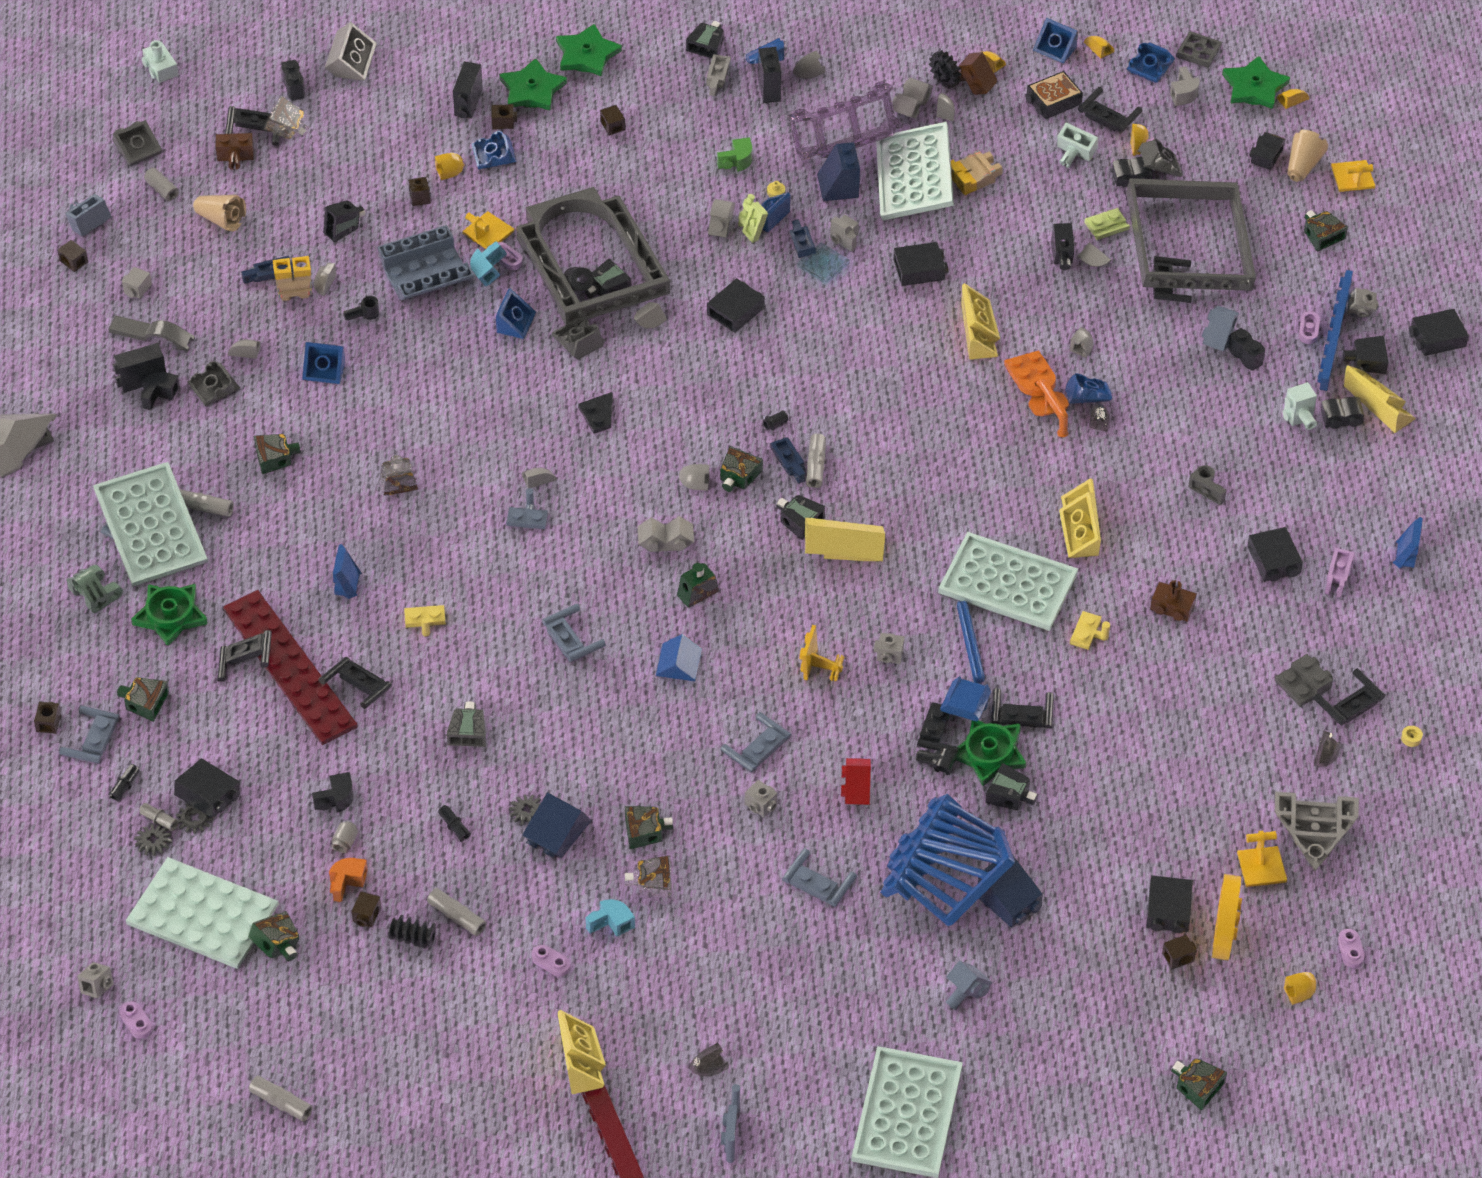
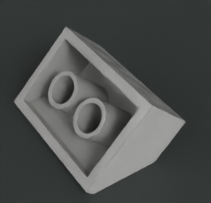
[325,22,377,81]

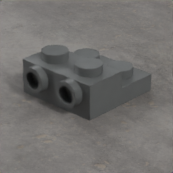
[112,120,162,166]
[1274,654,1333,707]

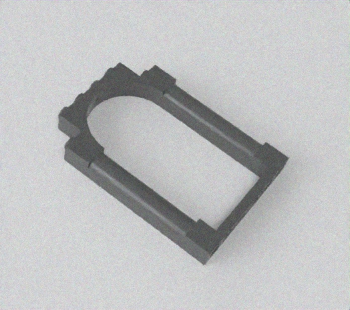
[516,187,670,326]

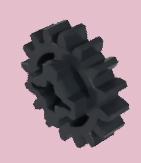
[929,50,962,89]

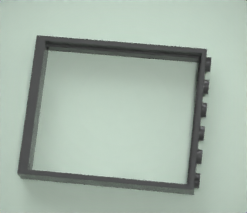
[1126,179,1256,291]

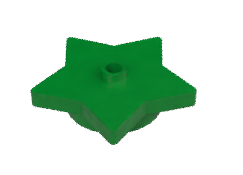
[556,24,622,76]
[1222,56,1290,109]
[499,59,567,111]
[131,584,208,646]
[956,720,1026,786]

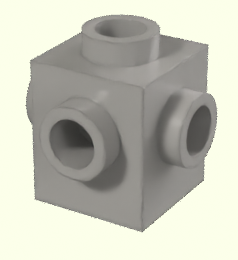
[1347,288,1378,317]
[874,633,905,664]
[745,780,778,818]
[77,962,114,998]

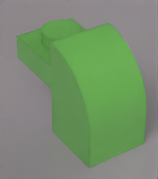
[717,137,752,172]

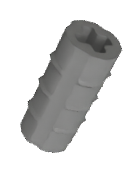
[144,168,179,202]

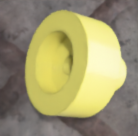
[767,181,785,197]
[1401,726,1423,747]

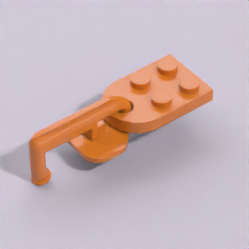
[1004,350,1069,437]

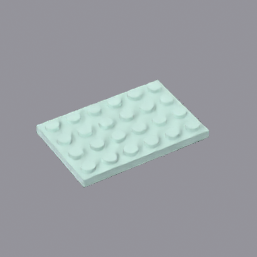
[876,122,954,221]
[93,462,208,587]
[938,532,1078,631]
[126,857,279,969]
[851,1046,963,1178]

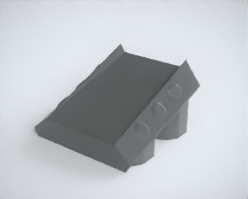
[1138,138,1183,177]
[552,319,605,360]
[187,361,240,406]

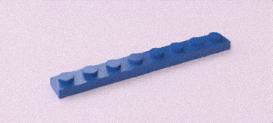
[1317,270,1353,391]

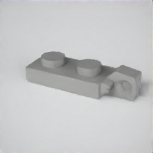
[706,54,731,96]

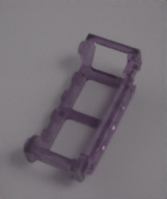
[788,81,901,160]

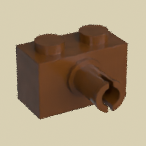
[959,52,998,95]
[215,133,254,170]
[1150,580,1197,622]

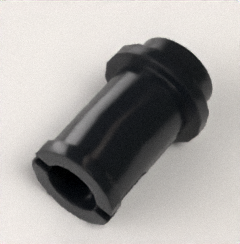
[763,410,788,430]

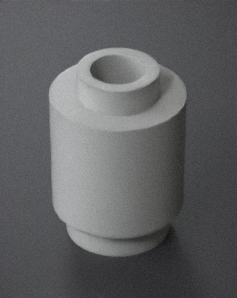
[331,821,358,853]

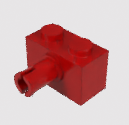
[841,758,871,805]

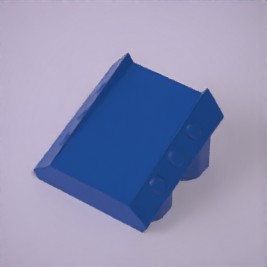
[746,38,784,64]
[1126,42,1175,83]
[471,131,517,169]
[1065,373,1113,404]
[1393,517,1423,569]
[333,544,362,599]
[940,676,991,721]

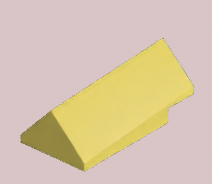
[961,283,1000,360]
[1344,366,1416,433]
[1059,478,1101,558]
[805,518,885,561]
[558,1010,606,1094]

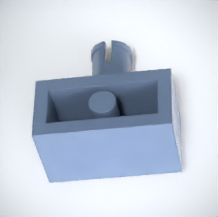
[65,194,112,237]
[1202,306,1239,351]
[945,960,993,1010]

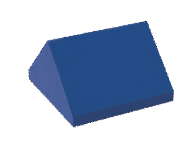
[1033,17,1078,64]
[761,192,791,233]
[496,288,536,339]
[302,342,346,384]
[656,634,702,681]

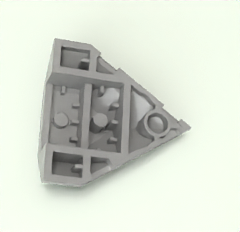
[0,414,57,478]
[1274,792,1359,871]

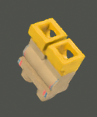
[950,150,1003,195]
[273,256,312,301]

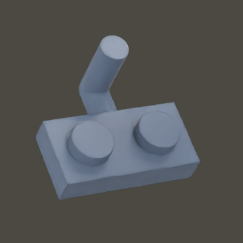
[506,488,548,529]

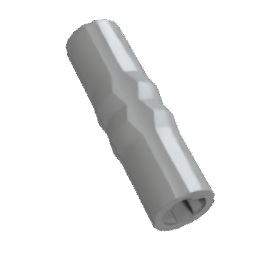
[806,434,826,488]
[179,489,234,517]
[427,888,487,936]
[249,1075,313,1122]

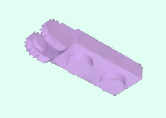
[1325,548,1355,598]

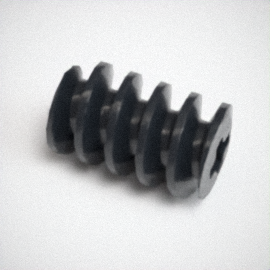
[564,267,594,291]
[389,914,436,949]

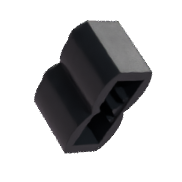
[281,60,305,101]
[1249,132,1286,170]
[1112,156,1153,187]
[1228,328,1265,371]
[1321,397,1364,429]

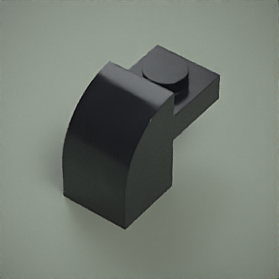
[140,372,180,410]
[312,772,354,813]

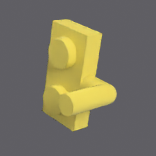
[404,605,446,637]
[1070,611,1110,650]

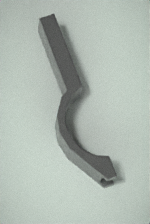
[108,315,195,352]

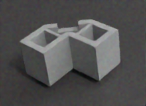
[892,77,933,118]
[637,516,694,552]

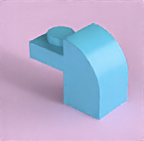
[470,241,507,286]
[585,899,635,937]

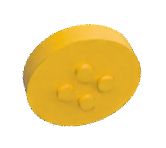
[1212,874,1242,961]

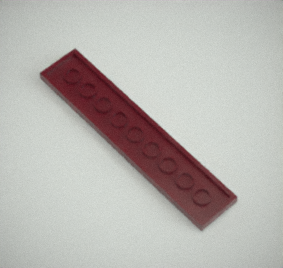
[223,590,358,746]

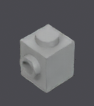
[122,267,152,299]

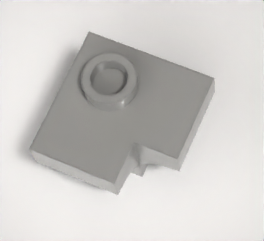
[830,214,859,251]

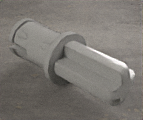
[139,803,179,831]

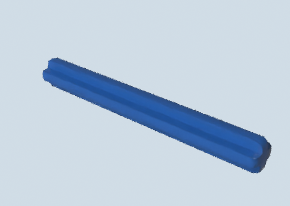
[957,600,985,683]

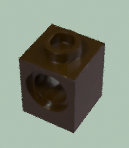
[491,104,517,129]
[600,105,625,136]
[408,177,431,207]
[57,240,88,272]
[34,701,61,734]
[351,891,381,927]
[1162,935,1197,970]

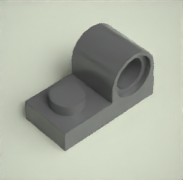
[1188,465,1226,506]

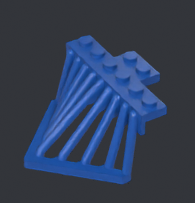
[880,794,1015,927]

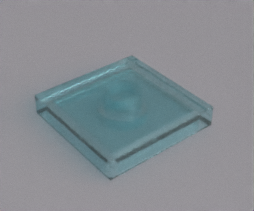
[797,242,850,284]

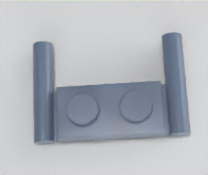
[542,603,606,662]
[60,705,120,764]
[720,712,792,773]
[782,848,857,907]
[721,1084,740,1163]

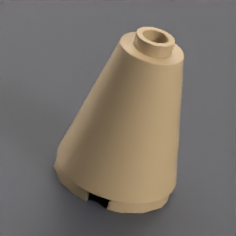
[1287,130,1328,182]
[193,195,246,232]

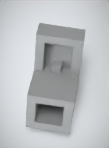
[1170,66,1200,106]
[708,199,735,238]

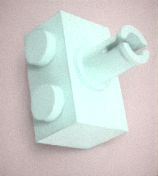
[142,40,179,83]
[1057,123,1098,168]
[1283,382,1317,430]

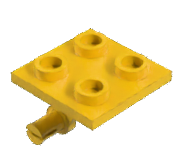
[1331,160,1375,192]
[462,211,515,249]
[799,625,845,681]
[1237,830,1287,887]

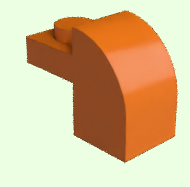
[329,858,368,902]

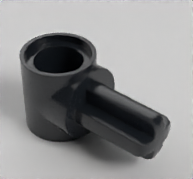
[343,296,379,321]
[916,748,957,775]

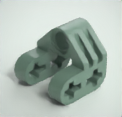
[66,565,123,613]

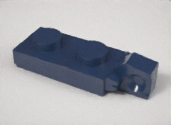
[789,219,816,258]
[241,256,294,284]
[770,437,806,484]

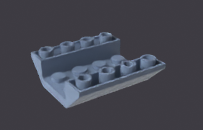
[377,225,474,300]

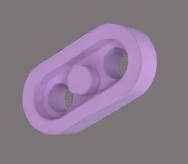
[498,242,523,270]
[1299,311,1320,344]
[1338,929,1365,968]
[532,945,570,976]
[120,1001,152,1039]

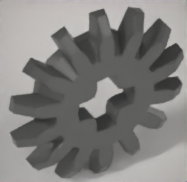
[509,794,541,825]
[176,803,213,834]
[134,824,172,856]

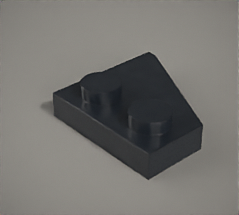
[578,392,613,434]

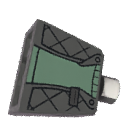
[447,701,486,747]

